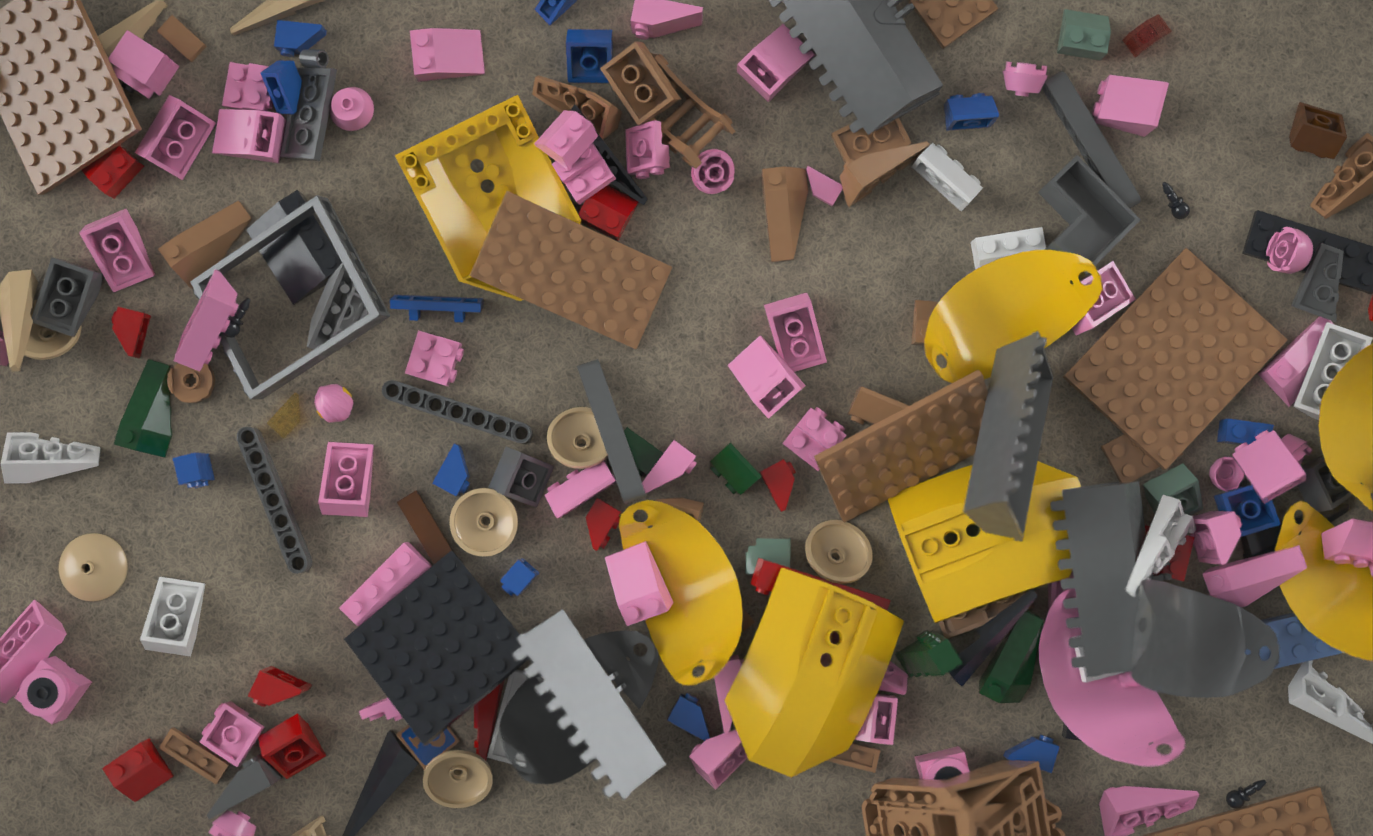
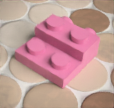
[222,62,273,112]
[625,120,670,179]
[552,143,616,205]
[405,330,464,387]
[782,407,846,471]
[359,697,403,721]
[200,701,264,767]

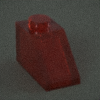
[1122,14,1172,58]

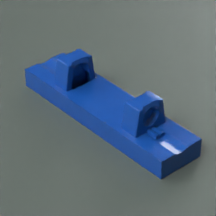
[390,295,484,322]

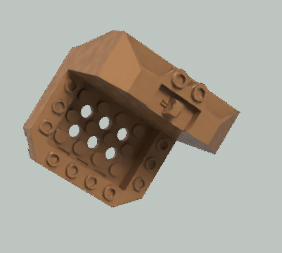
[861,760,1065,836]

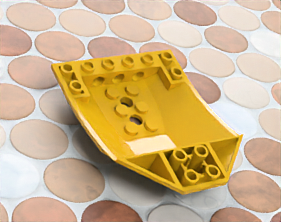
[395,95,581,301]
[887,461,1081,623]
[724,568,904,778]

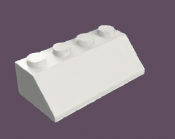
[1293,322,1373,420]

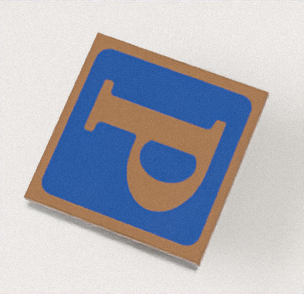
[396,725,460,770]

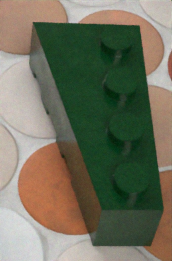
[895,630,963,678]

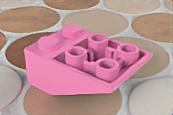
[737,24,815,102]
[212,109,286,163]
[728,335,806,419]
[854,693,898,745]

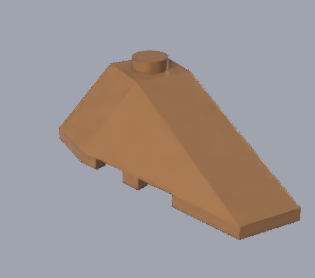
[158,201,252,289]

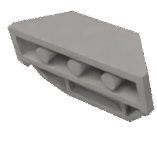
[307,263,368,349]

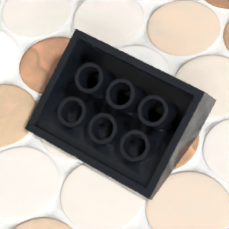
[246,190,342,305]

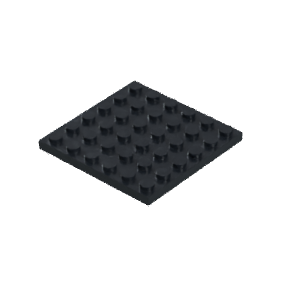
[344,550,529,746]

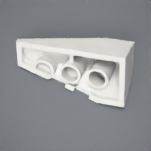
[1,432,101,483]

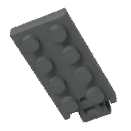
[280,49,337,161]

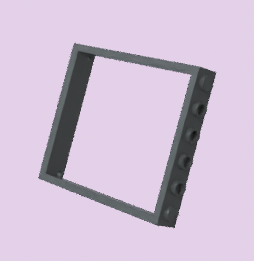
[190,195,390,399]

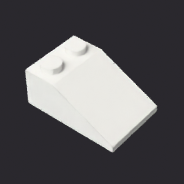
[140,577,205,657]

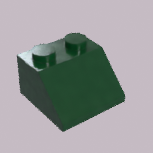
[710,442,762,495]

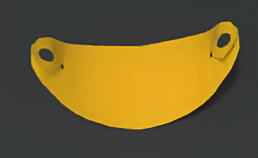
[924,250,1102,383]
[1319,344,1373,511]
[619,500,743,686]
[1275,500,1373,661]

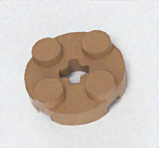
[167,363,215,403]

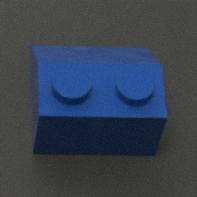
[566,29,613,83]
[944,93,999,131]
[1214,484,1281,537]

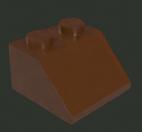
[1289,102,1347,160]

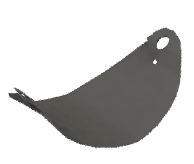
[499,630,658,784]

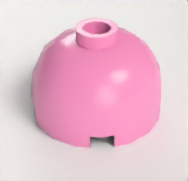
[1266,227,1313,274]

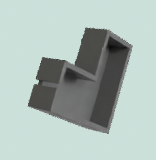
[1038,155,1141,283]

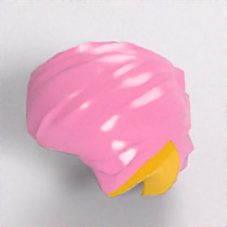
[314,384,354,423]

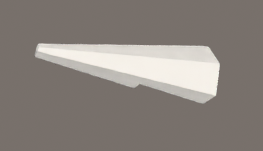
[1126,495,1196,597]
[1288,660,1373,744]

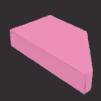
[806,166,843,206]

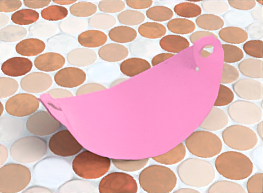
[1039,588,1185,766]

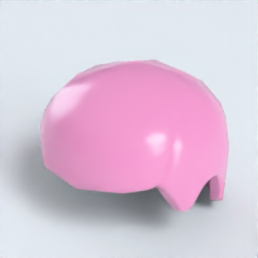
[1209,457,1244,492]

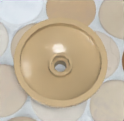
[24,299,82,360]
[547,407,608,469]
[450,488,518,557]
[805,520,873,584]
[59,533,128,601]
[423,750,493,808]

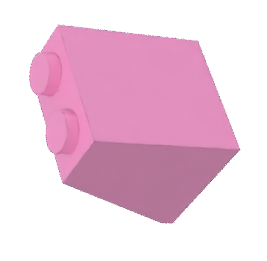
[1092,75,1169,137]
[1232,430,1306,504]

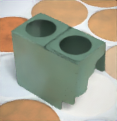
[745,538,791,574]

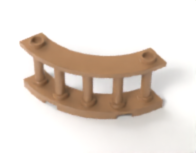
[612,52,735,169]

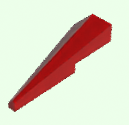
[474,680,505,761]

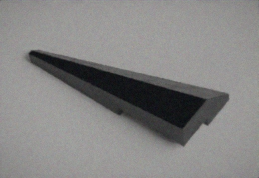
[570,104,648,205]
[1241,504,1349,559]
[949,589,1038,687]
[342,730,419,836]

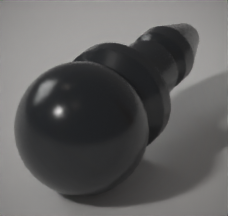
[1162,182,1190,219]
[222,298,250,338]
[1226,780,1266,809]

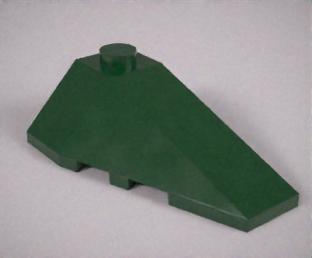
[113,359,172,458]
[979,610,1044,703]

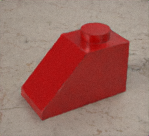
[112,307,151,359]
[759,459,796,512]

